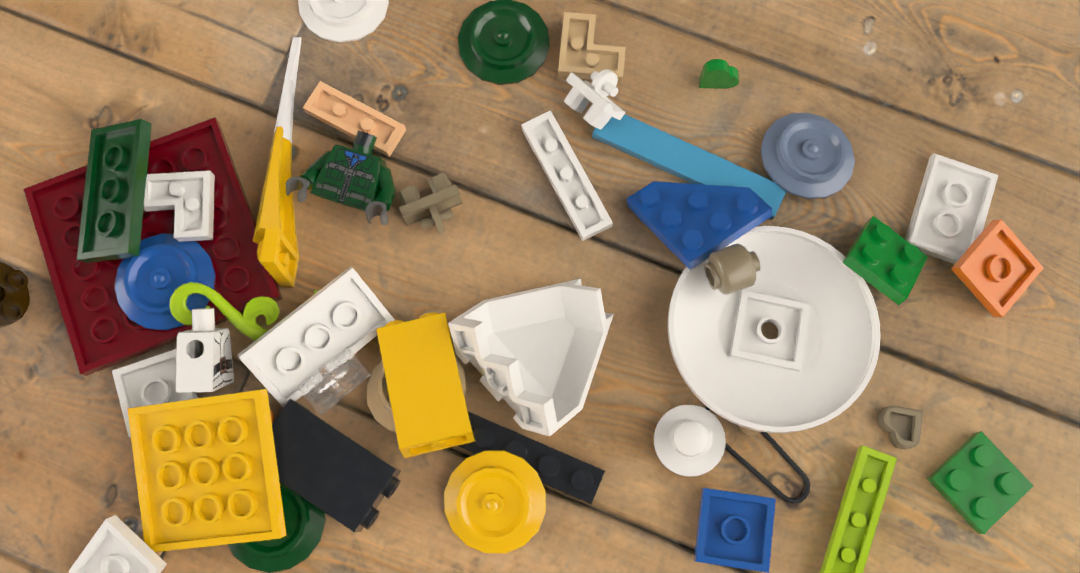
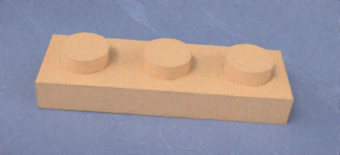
[303,81,406,157]

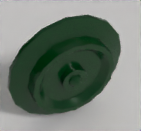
[458,0,550,85]
[228,481,326,573]

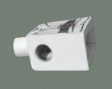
[176,308,234,393]

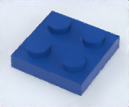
[694,488,776,573]

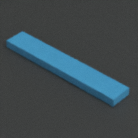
[592,114,786,220]

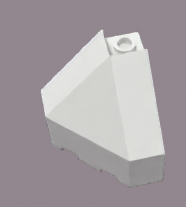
[448,279,614,436]

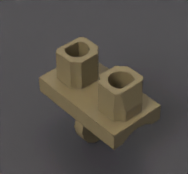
[399,173,463,234]

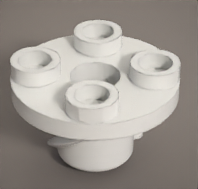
[654,405,726,477]

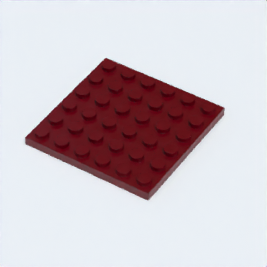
[24,117,283,376]

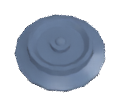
[761,113,855,199]

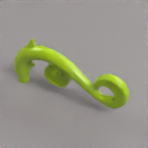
[169,282,319,341]

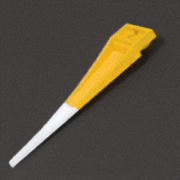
[253,37,301,288]

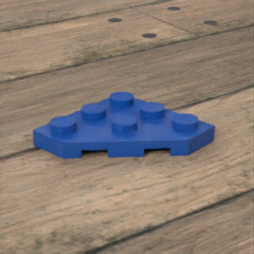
[627,181,772,270]

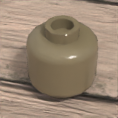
[704,243,760,295]

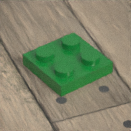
[842,216,928,305]
[927,431,1034,534]

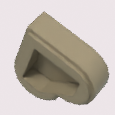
[877,406,923,449]

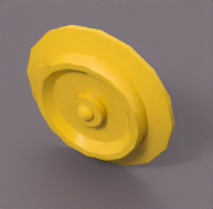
[444,450,546,554]

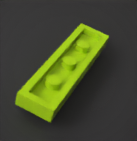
[820,445,897,573]

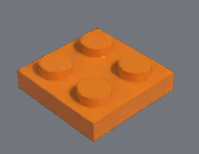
[951,219,1044,317]

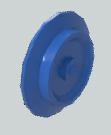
[115,233,216,331]

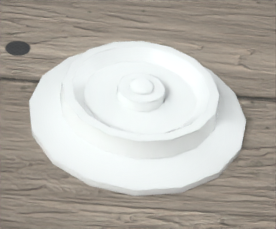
[298,0,389,43]

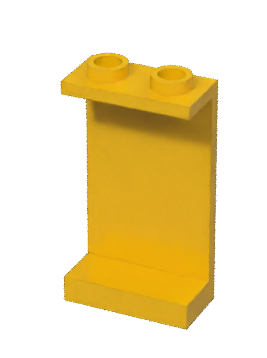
[376,312,475,458]

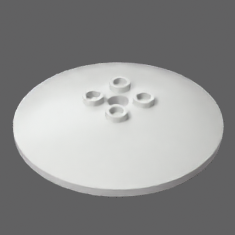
[668,226,881,433]

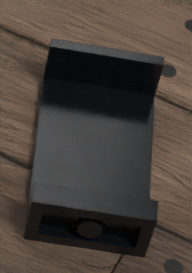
[272,399,401,532]

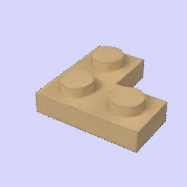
[558,12,626,82]

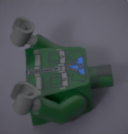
[286,131,396,225]

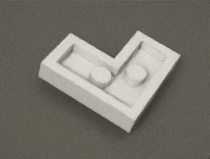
[144,171,215,242]

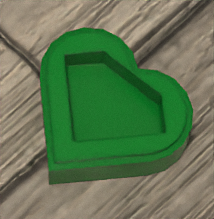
[699,59,739,89]

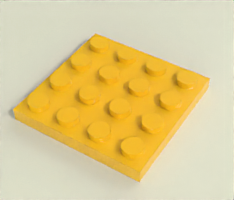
[127,389,286,552]

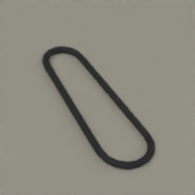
[705,406,810,504]

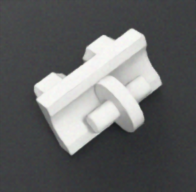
[564,69,626,130]

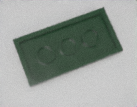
[77,119,152,263]

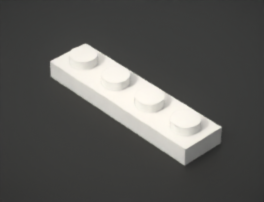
[521,110,613,241]

